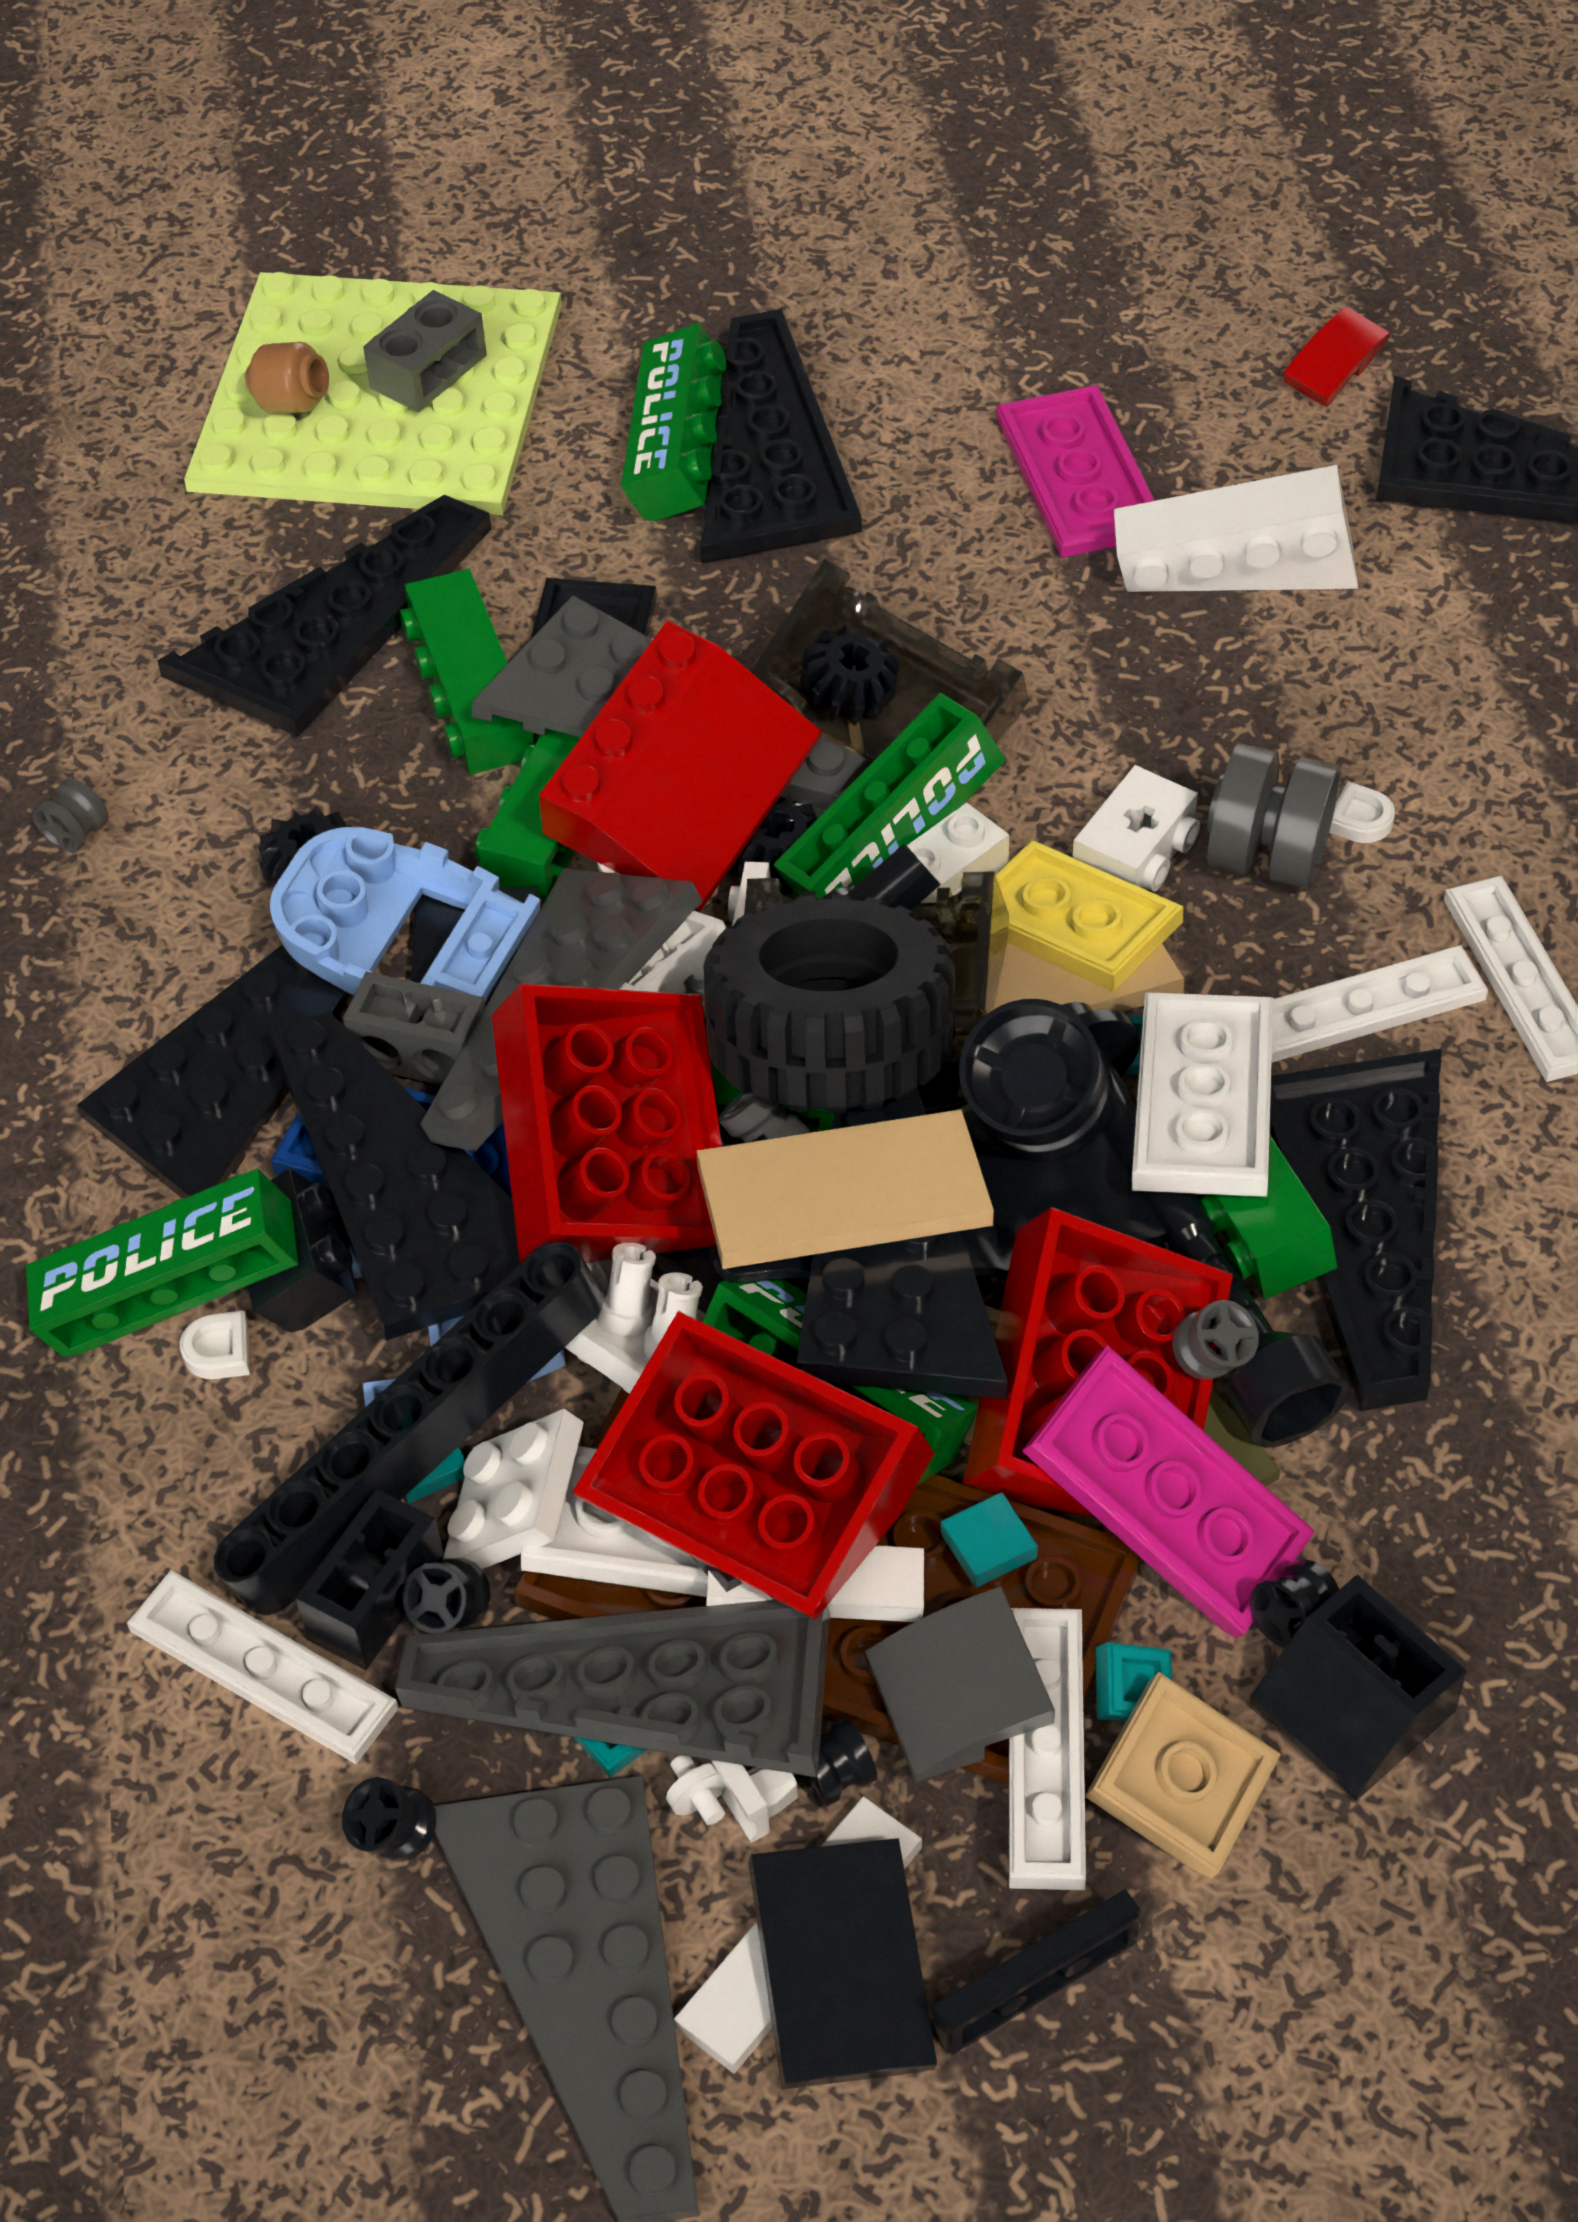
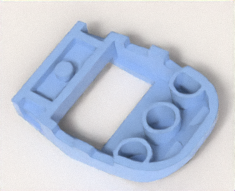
[270,827,540,1006]

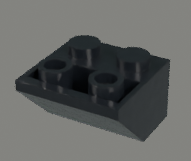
[1249,1574,1467,1801]

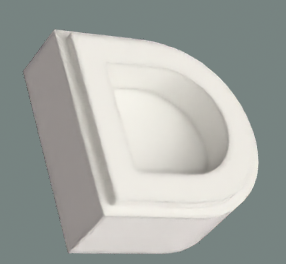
[1330,781,1395,843]
[180,1310,250,1379]

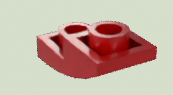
[1283,306,1390,407]

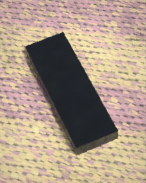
[932,1889,1141,2055]

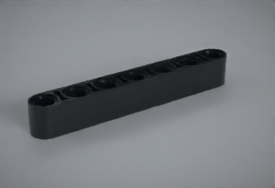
[214,1241,604,1615]

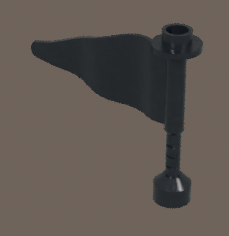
[713,1002,1350,1447]

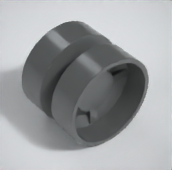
[1207,743,1341,890]

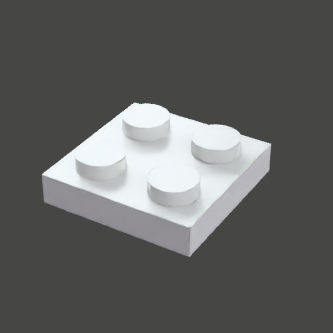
[443,1409,584,1569]

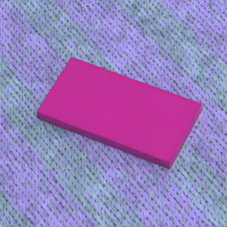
[995,385,1155,558]
[1022,1345,1315,1638]

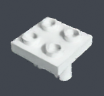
[565,1243,706,1394]

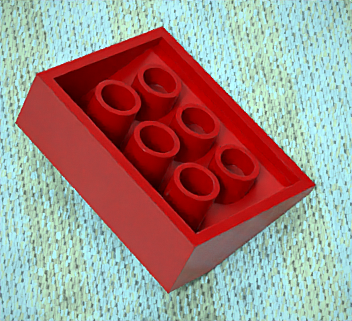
[539,620,821,912]
[491,983,722,1263]
[963,1207,1233,1518]
[572,1311,935,1620]

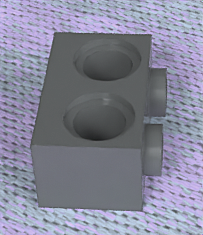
[363,290,487,412]
[343,971,485,1086]

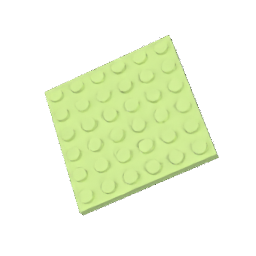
[184,272,562,515]

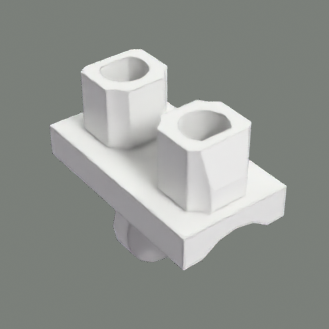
[666,1755,798,1843]

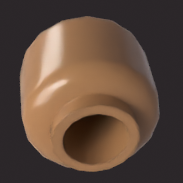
[245,342,329,414]

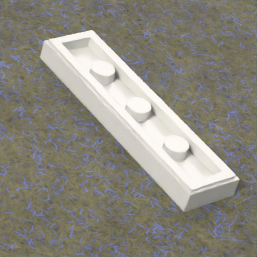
[1444,875,1578,1082]
[1271,945,1488,1063]
[127,1570,399,1764]
[1009,1608,1086,1890]
[674,1796,922,2074]

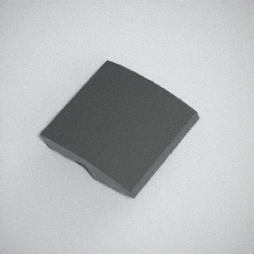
[865,1587,1055,1783]

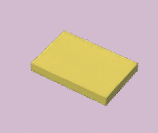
[961,840,1183,992]

